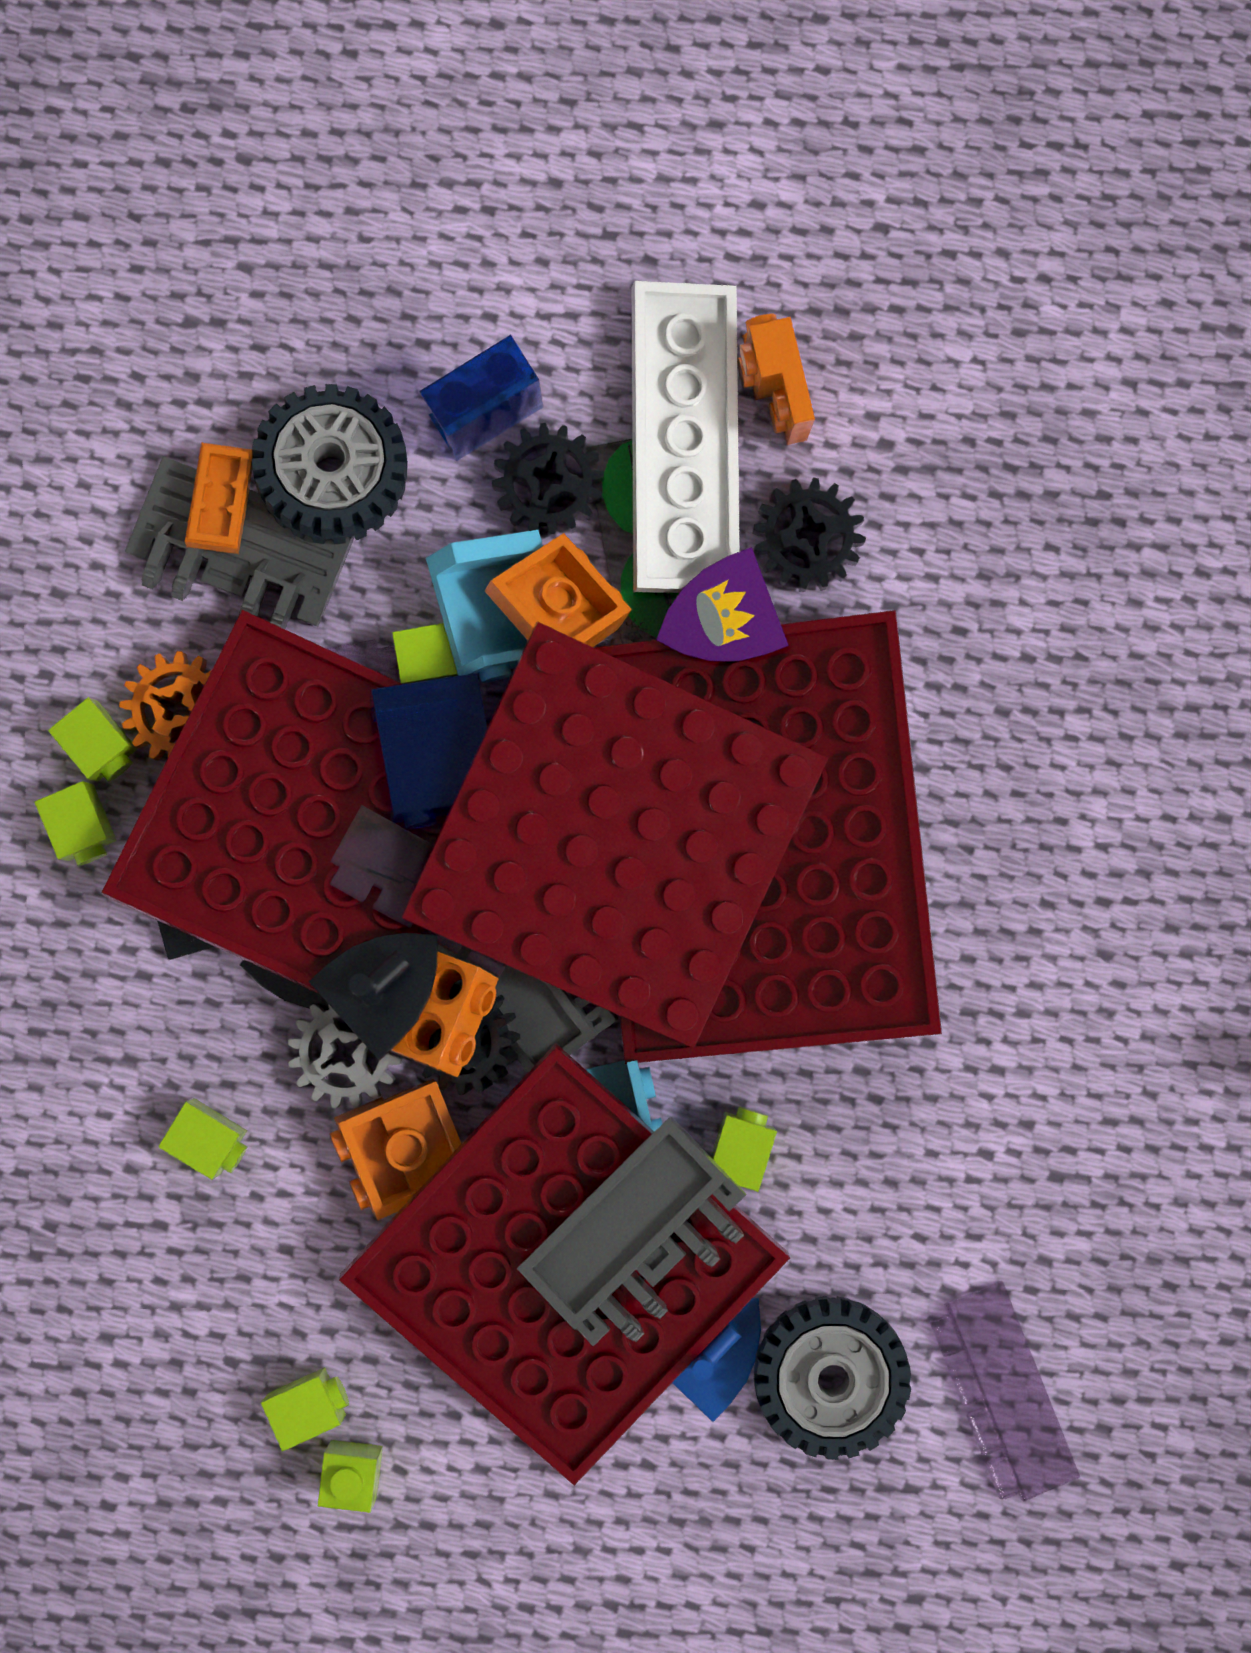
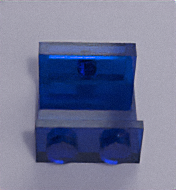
[419,334,543,461]
[369,673,487,829]

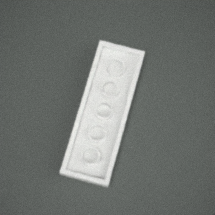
[631,281,739,593]

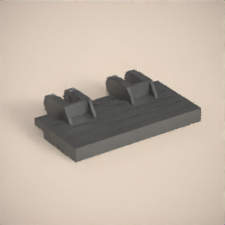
[125,456,355,629]
[438,935,619,1073]
[517,1117,747,1346]

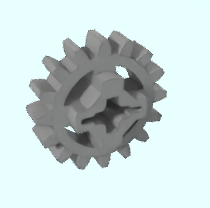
[288,1003,403,1109]

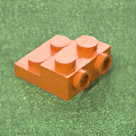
[737,314,815,445]
[485,533,632,647]
[329,1079,461,1220]

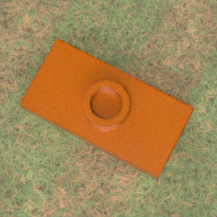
[185,442,253,554]

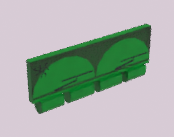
[586,439,679,644]

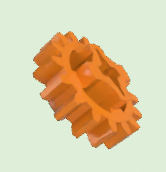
[119,651,212,761]

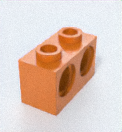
[391,952,499,1078]

